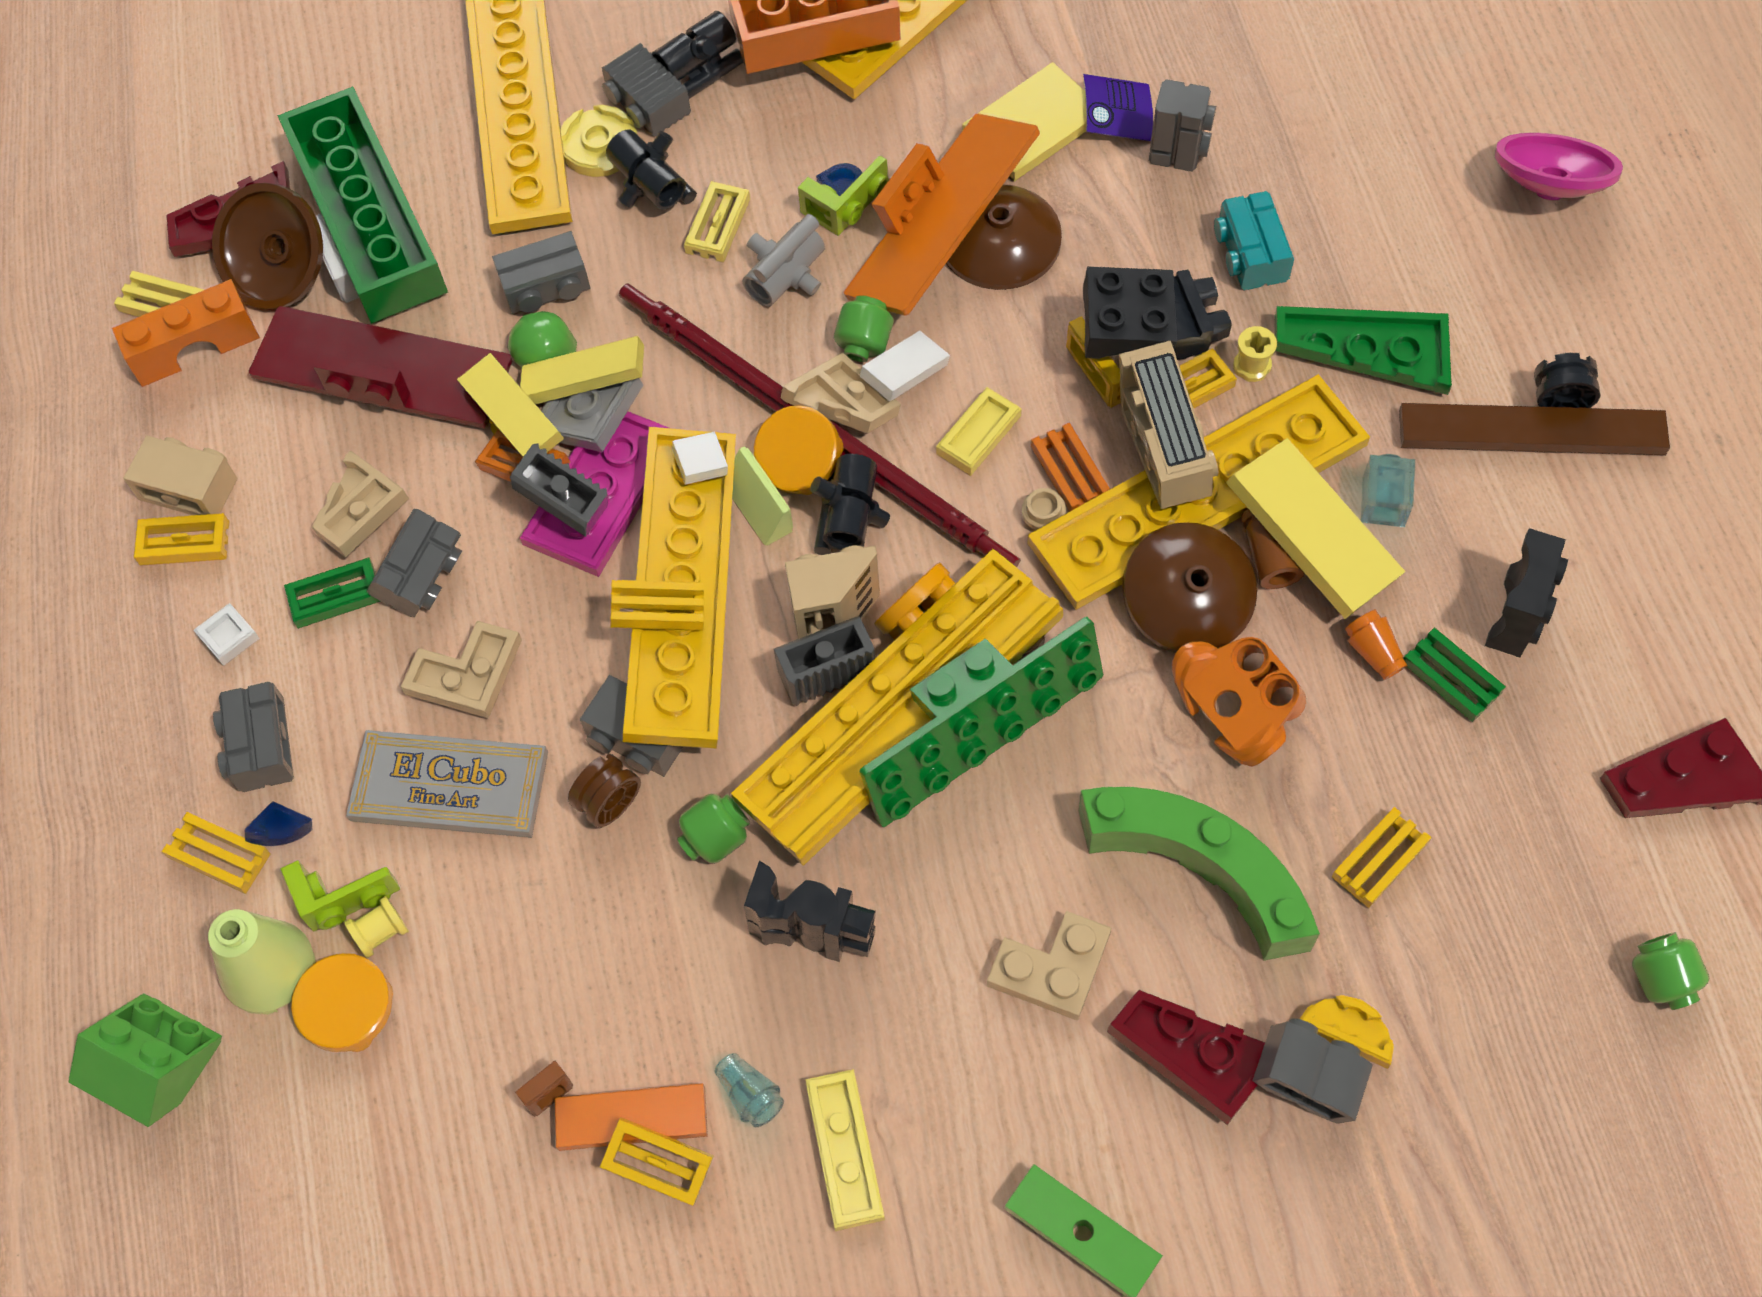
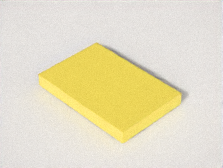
[962,62,1087,182]

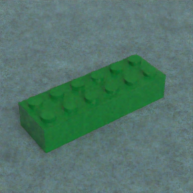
[277,86,448,324]

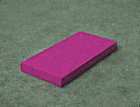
[520,411,669,577]

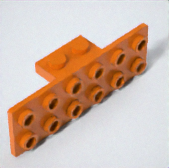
[844,114,1040,316]

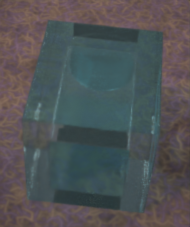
[1360,454,1415,527]

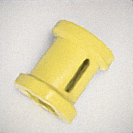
[1233,326,1277,382]
[344,896,409,958]

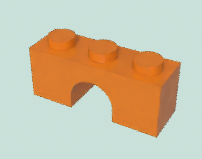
[112,279,260,387]

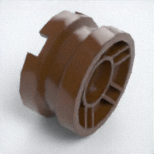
[568,753,641,828]

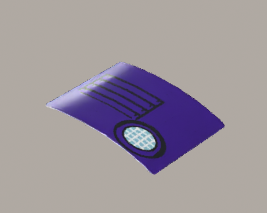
[1083,74,1153,141]

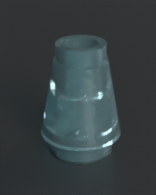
[714,1053,784,1127]

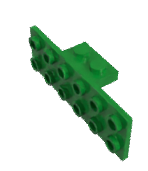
[859,616,1104,827]

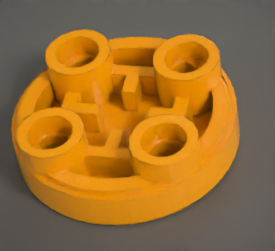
[754,405,843,495]
[874,562,956,640]
[291,953,393,1052]

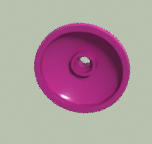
[1494,133,1623,200]

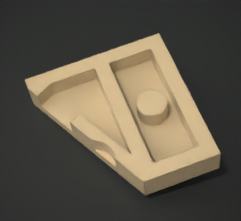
[781,352,901,434]
[312,451,409,558]

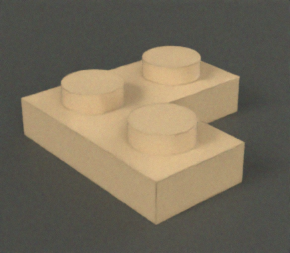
[401,621,522,718]
[987,911,1112,1021]

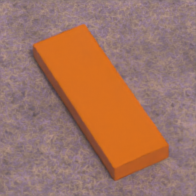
[555,1083,708,1151]

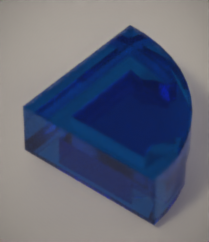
[245,801,313,846]

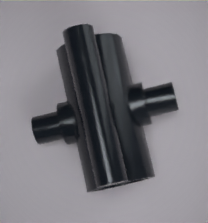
[652,10,744,99]
[606,129,697,210]
[810,454,890,555]

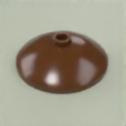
[212,183,323,309]
[946,184,1062,290]
[1122,522,1257,653]

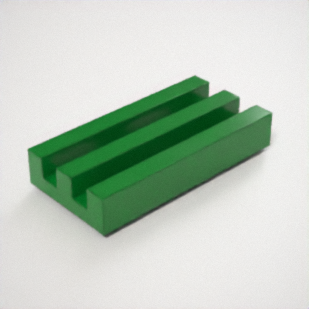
[284,557,381,629]
[1403,627,1506,722]

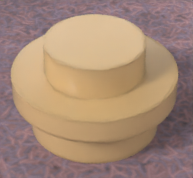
[1022,488,1066,530]

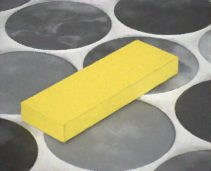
[520,336,644,404]
[457,353,564,457]
[805,1069,885,1231]

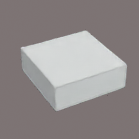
[672,432,728,485]
[193,603,260,666]

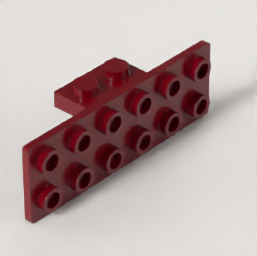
[249,306,513,428]

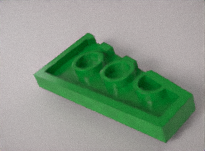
[1275,306,1452,395]

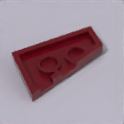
[166,161,290,257]
[1600,718,1762,819]
[1107,990,1265,1126]

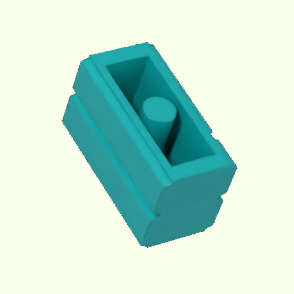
[1214,191,1294,291]

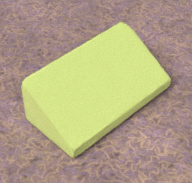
[732,446,793,545]

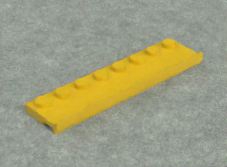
[731,549,1063,866]

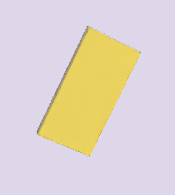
[1226,438,1405,619]

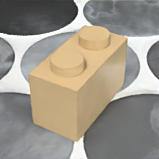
[123,435,238,515]

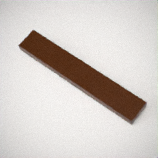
[1399,403,1670,456]

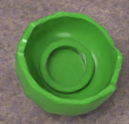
[507,311,577,368]

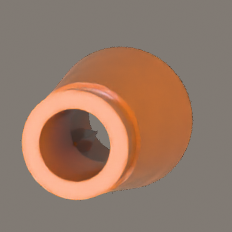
[1345,609,1408,680]

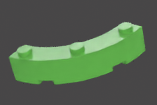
[1078,787,1320,961]

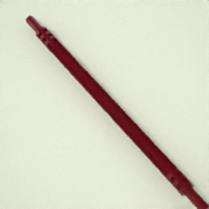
[619,283,1021,567]

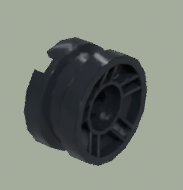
[1534,353,1601,408]

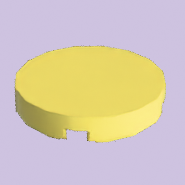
[561,105,638,177]

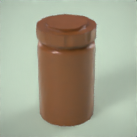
[1241,509,1304,589]

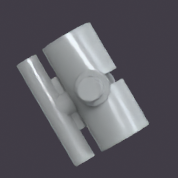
[742,214,825,307]

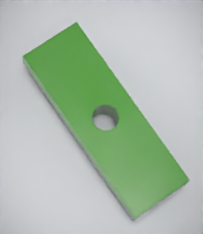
[1005,1164,1163,1297]

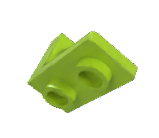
[798,156,889,236]
[280,860,400,932]

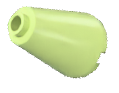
[208,909,316,1015]

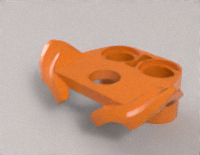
[1172,637,1306,767]

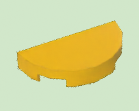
[1300,995,1394,1069]

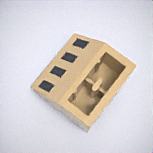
[785,545,880,639]

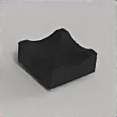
[1083,266,1177,359]
[1485,528,1568,658]

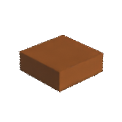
[515,1060,573,1117]

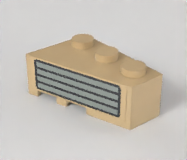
[1119,341,1218,509]

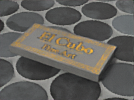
[346,730,548,838]

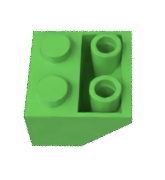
[68,993,222,1127]

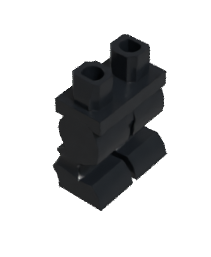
[1174,269,1232,360]
[744,860,876,962]

